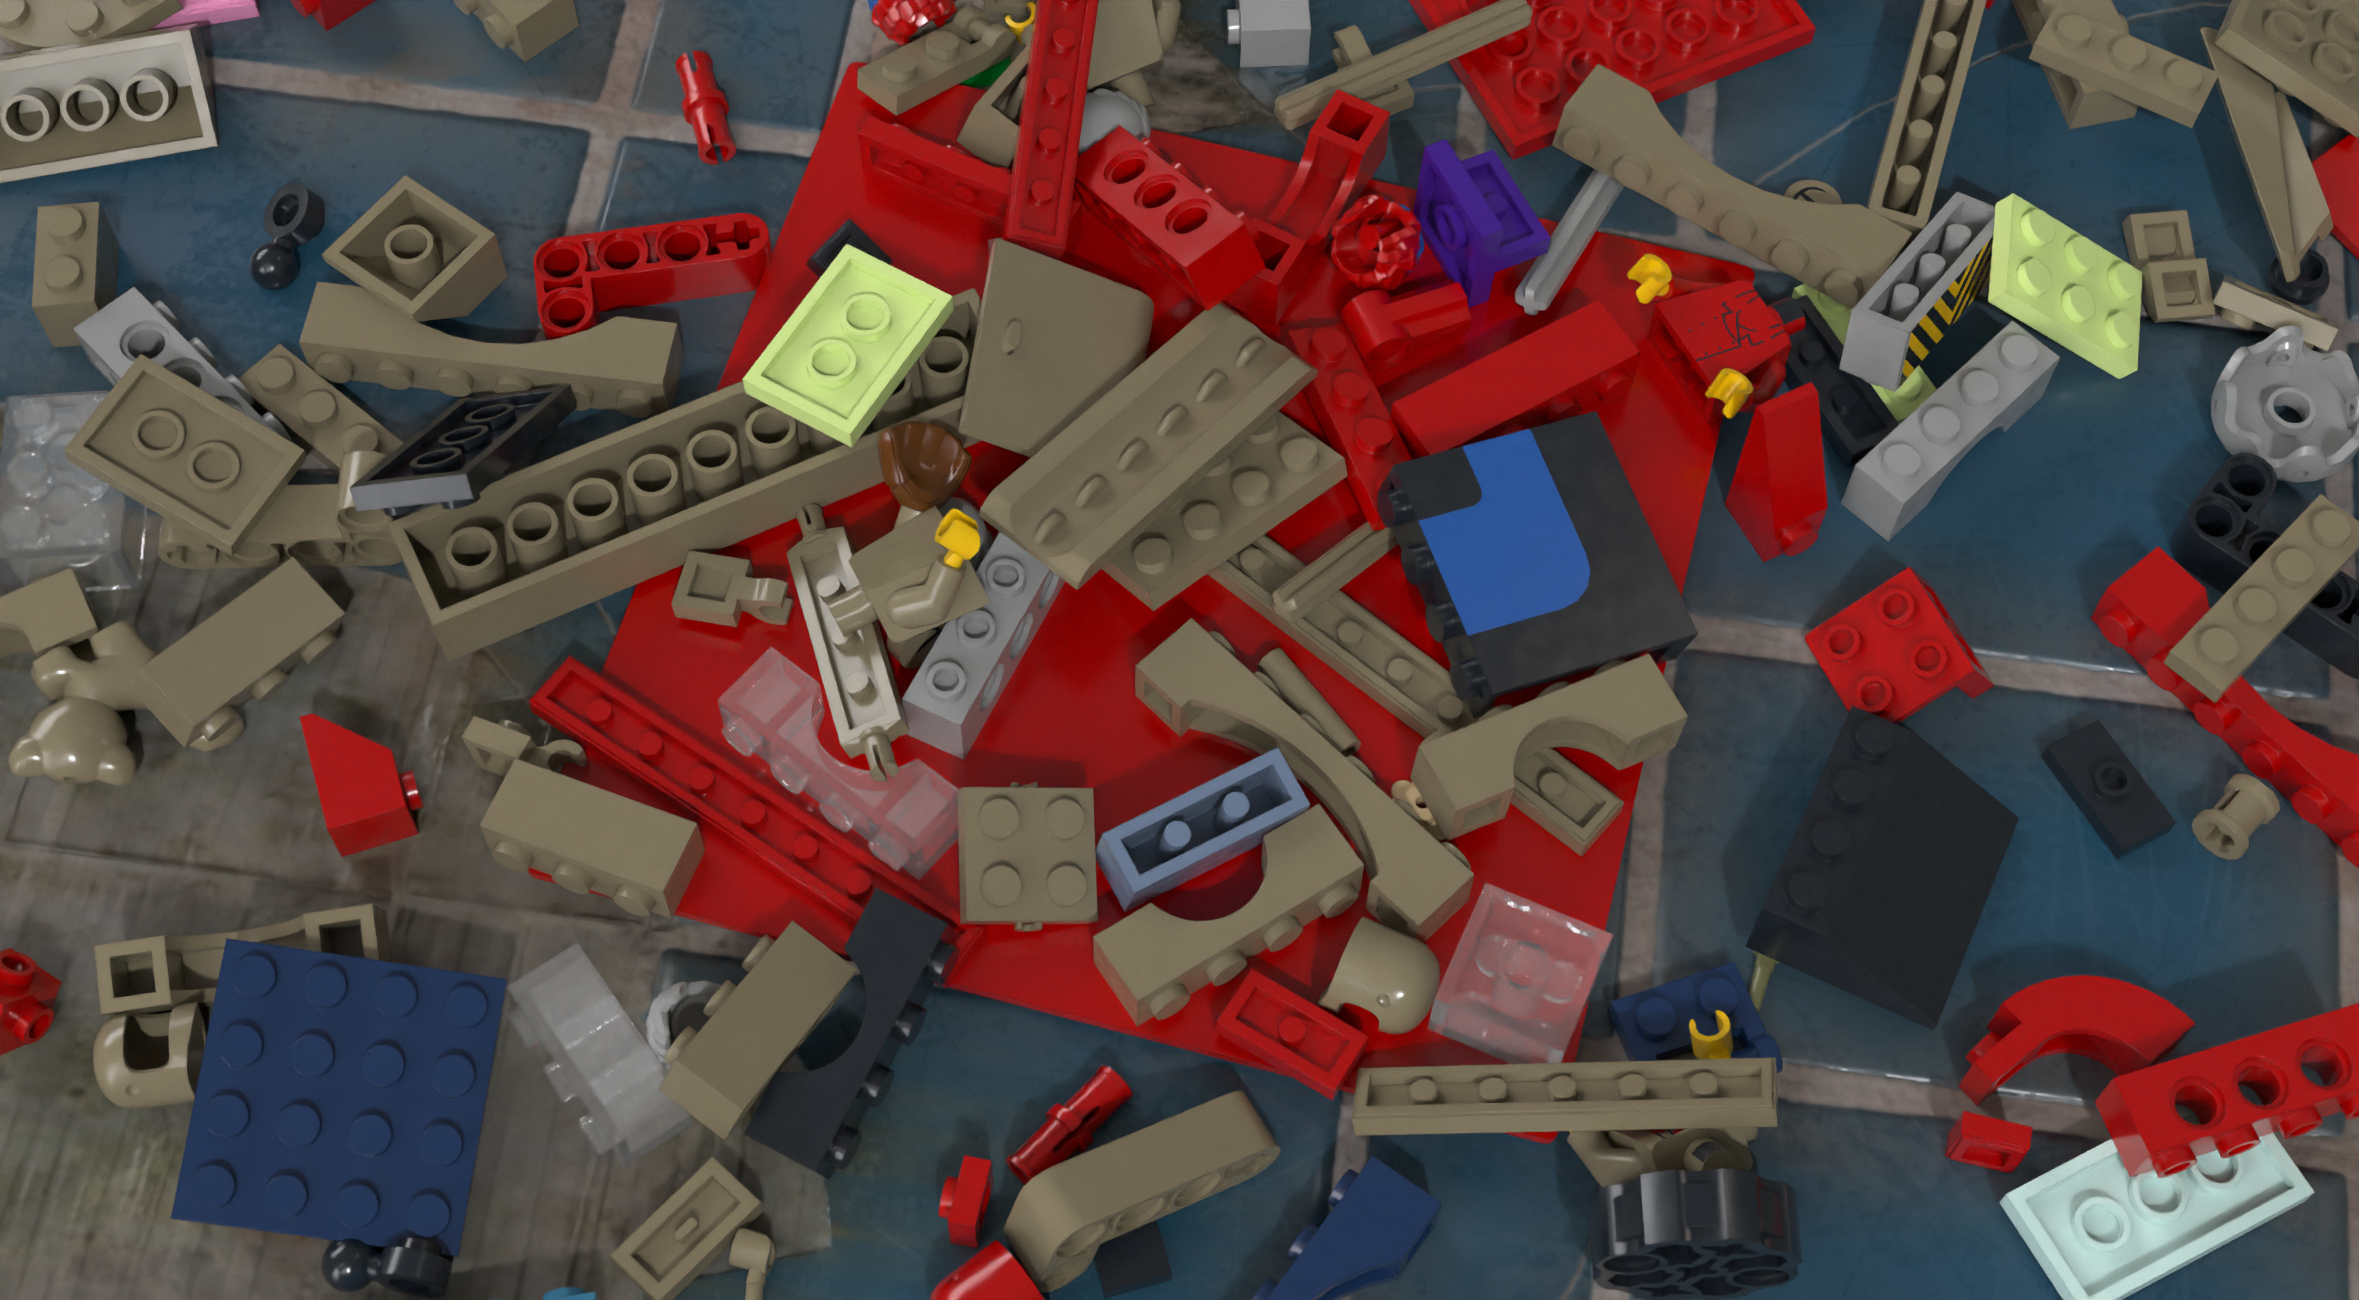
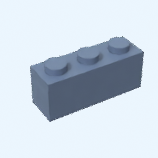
[1095,747,1310,912]

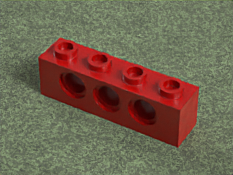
[1074,126,1266,311]
[2095,1003,2359,1178]

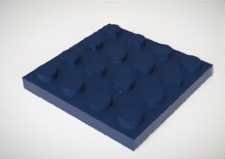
[171,938,508,1258]

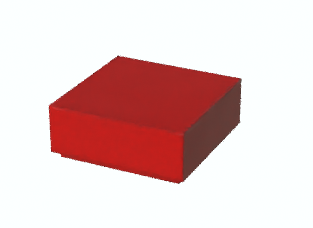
[1945,1111,2033,1174]

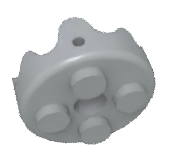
[2211,325,2359,483]

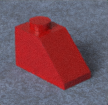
[300,713,424,857]

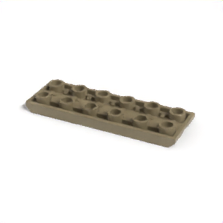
[979,302,1318,590]

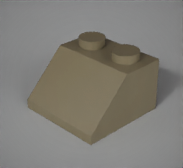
[322,175,508,322]

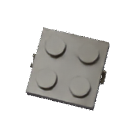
[957,782,1098,932]

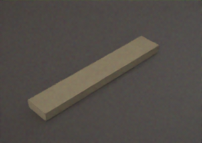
[1352,1058,1778,1136]

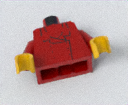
[1627,254,1805,424]

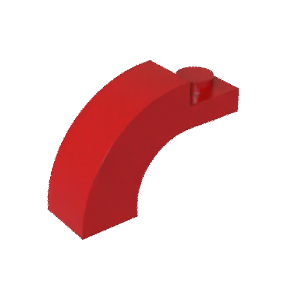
[1958,975,2196,1106]

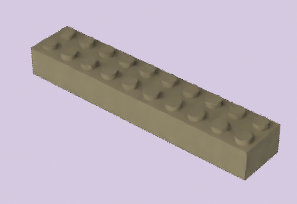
[388,288,1010,662]

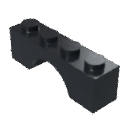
[744,888,959,1180]

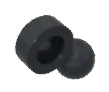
[249,183,325,291]
[321,1238,452,1298]

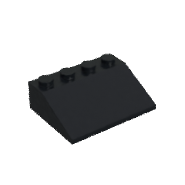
[1745,706,2019,1031]

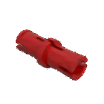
[675,51,736,165]
[1005,1065,1133,1185]

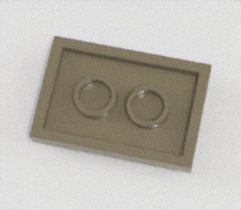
[64,354,305,556]

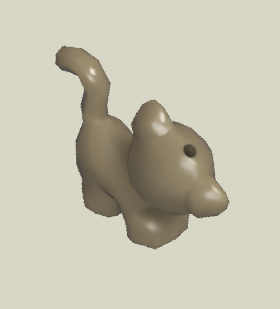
[8,621,245,785]

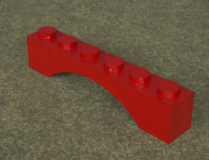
[2090,546,2359,868]

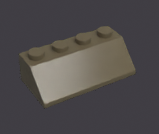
[0,23,219,183]

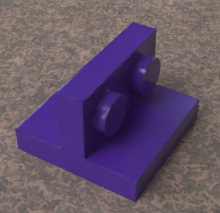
[1413,139,1551,308]

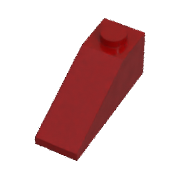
[1725,382,1828,562]

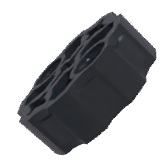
[1589,1168,1802,1300]

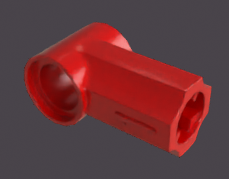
[1340,279,1472,372]

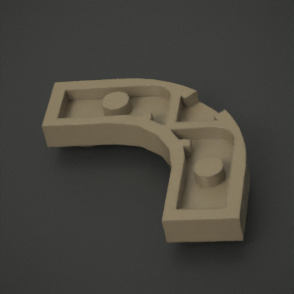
[0,0,183,52]

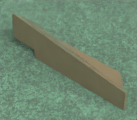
[2200,27,2333,282]

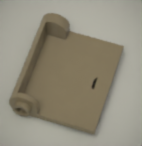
[958,238,1155,457]

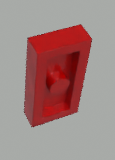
[1216,969,1369,1101]

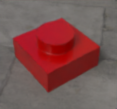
[939,1155,994,1249]

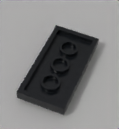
[349,385,577,516]

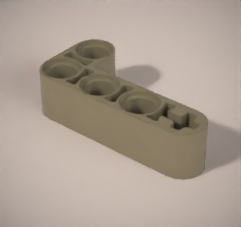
[158,450,410,569]
[1003,1091,1281,1293]

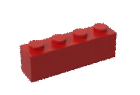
[1391,299,1640,460]

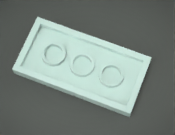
[1999,1085,2314,1300]

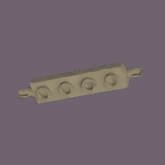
[786,504,911,782]

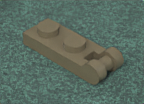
[857,5,1016,116]

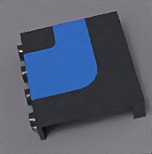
[1377,411,1698,719]

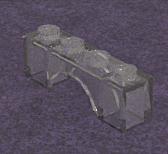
[717,647,959,880]

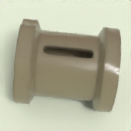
[2192,774,2280,860]

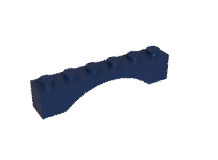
[1252,1156,1442,1300]

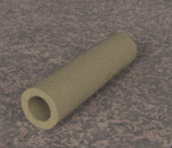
[1257,648,1361,758]

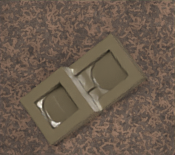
[2122,210,2216,323]

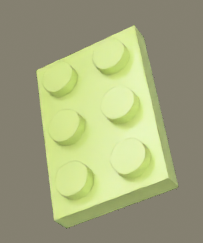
[1988,193,2143,379]
[743,244,954,448]

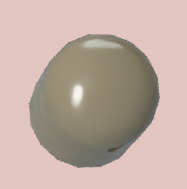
[1317,917,1441,1034]
[93,1001,207,1109]

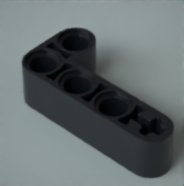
[2170,453,2359,679]

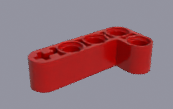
[533,213,772,340]

